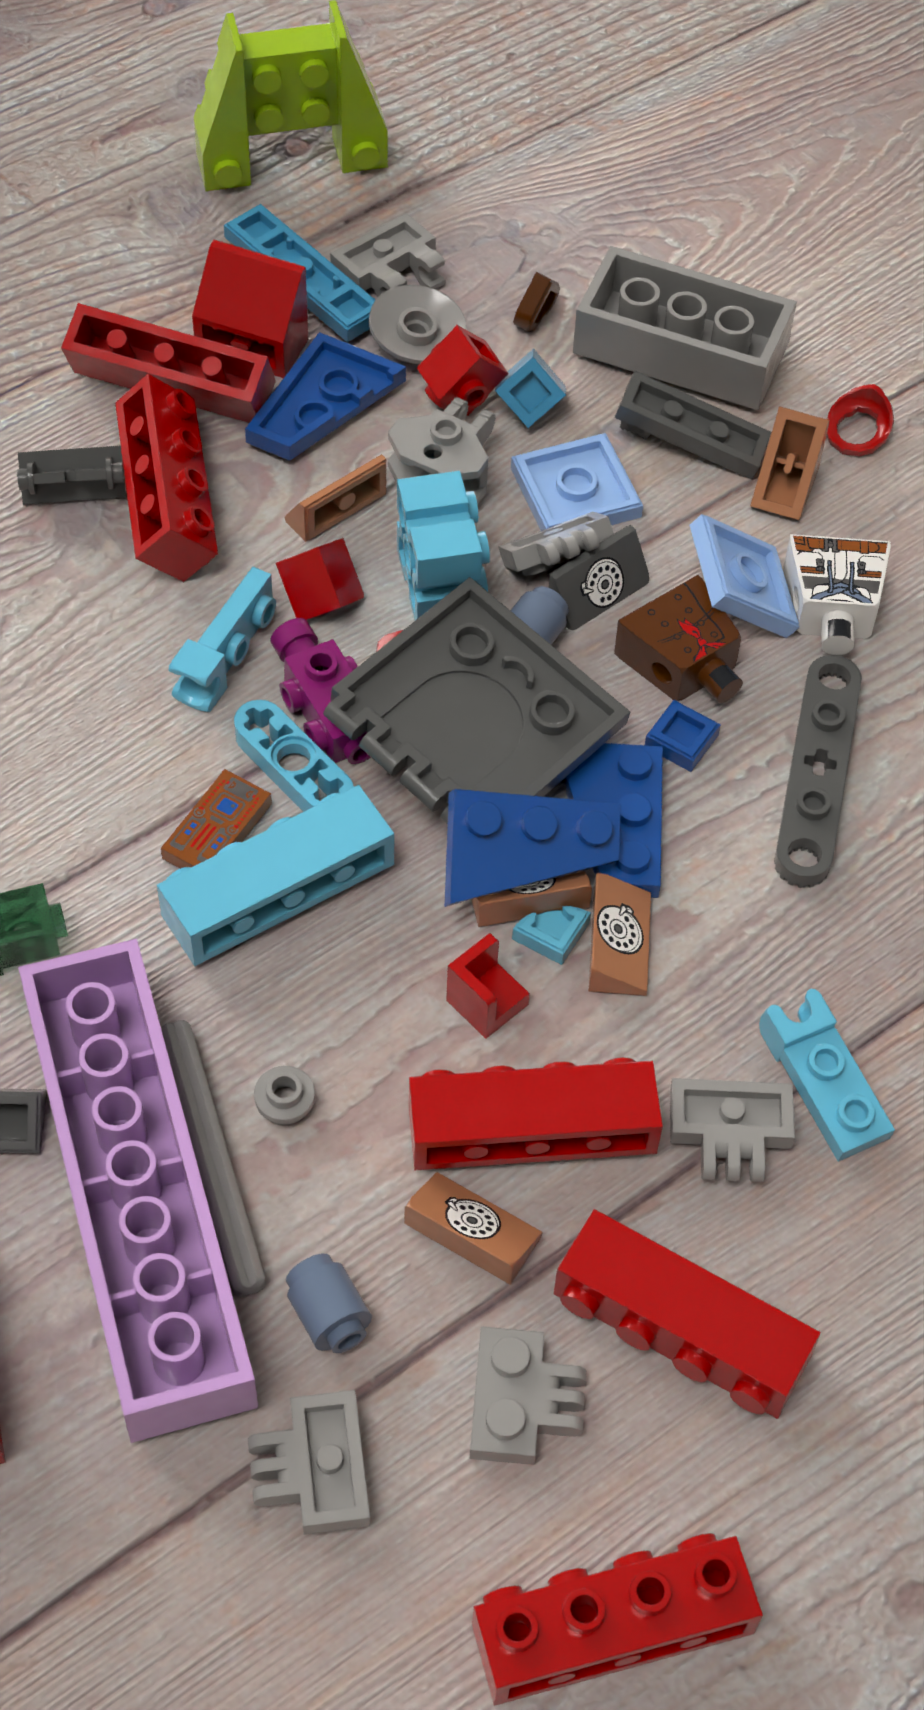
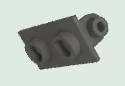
[17,445,126,504]

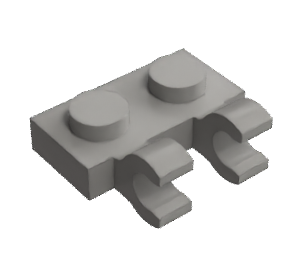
[330,213,446,297]

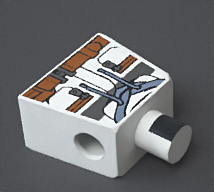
[783,534,891,655]

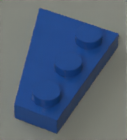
[245,332,406,461]
[564,743,663,898]
[444,789,621,907]

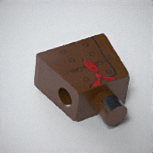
[614,575,743,703]

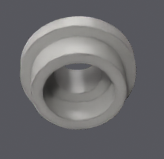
[254,1066,315,1125]

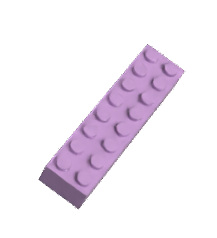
[18,938,258,1443]

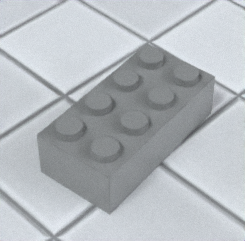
[573,246,797,410]

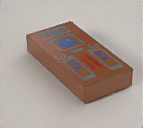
[161,769,272,869]

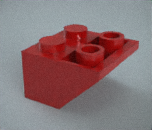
[192,240,308,378]

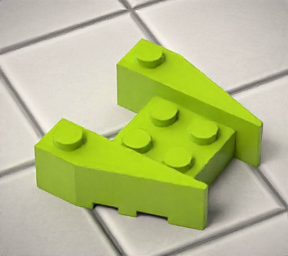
[193,0,388,192]

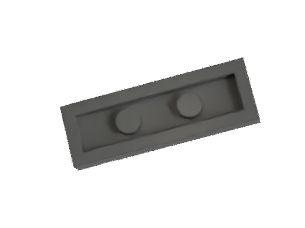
[614,370,772,479]

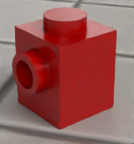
[417,325,509,416]

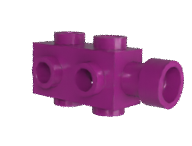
[270,618,371,764]

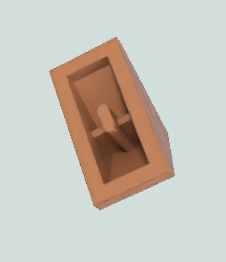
[750,406,830,520]

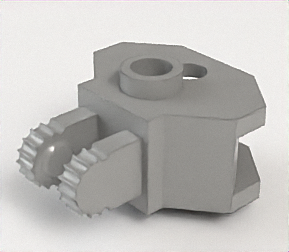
[388,397,496,505]

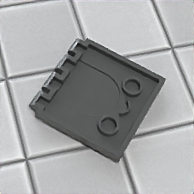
[323,577,630,825]

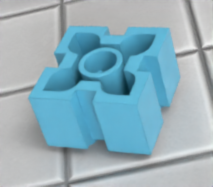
[397,471,490,620]

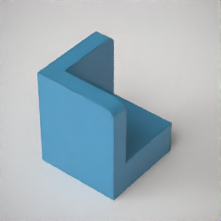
[495,348,566,428]

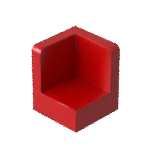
[276,538,364,620]
[446,933,530,1039]

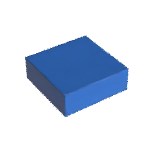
[645,700,721,772]

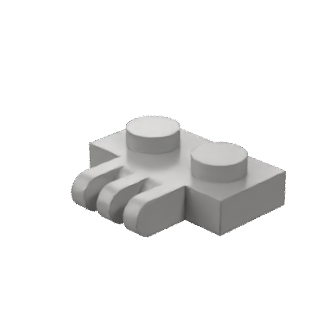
[498,512,614,576]
[670,1078,795,1182]
[469,1326,586,1465]
[248,1390,370,1535]

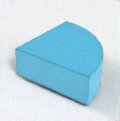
[512,906,591,965]

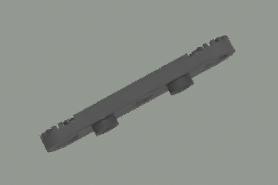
[774,655,862,888]

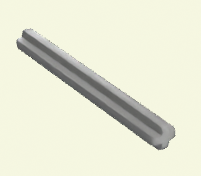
[161,1020,266,1297]

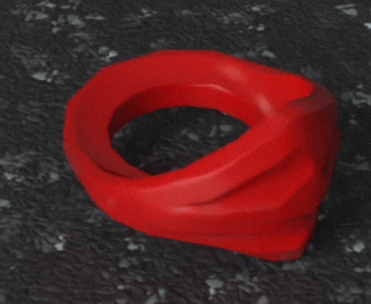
[827,384,894,457]

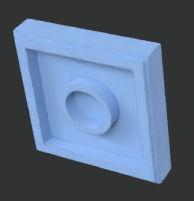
[511,433,643,531]
[689,514,799,638]

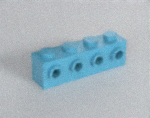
[157,785,394,967]

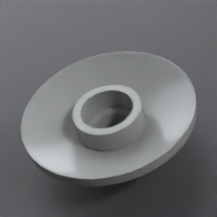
[369,285,467,364]

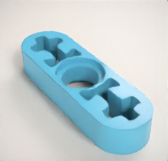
[234,700,354,812]

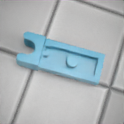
[169,566,276,712]
[759,989,895,1162]

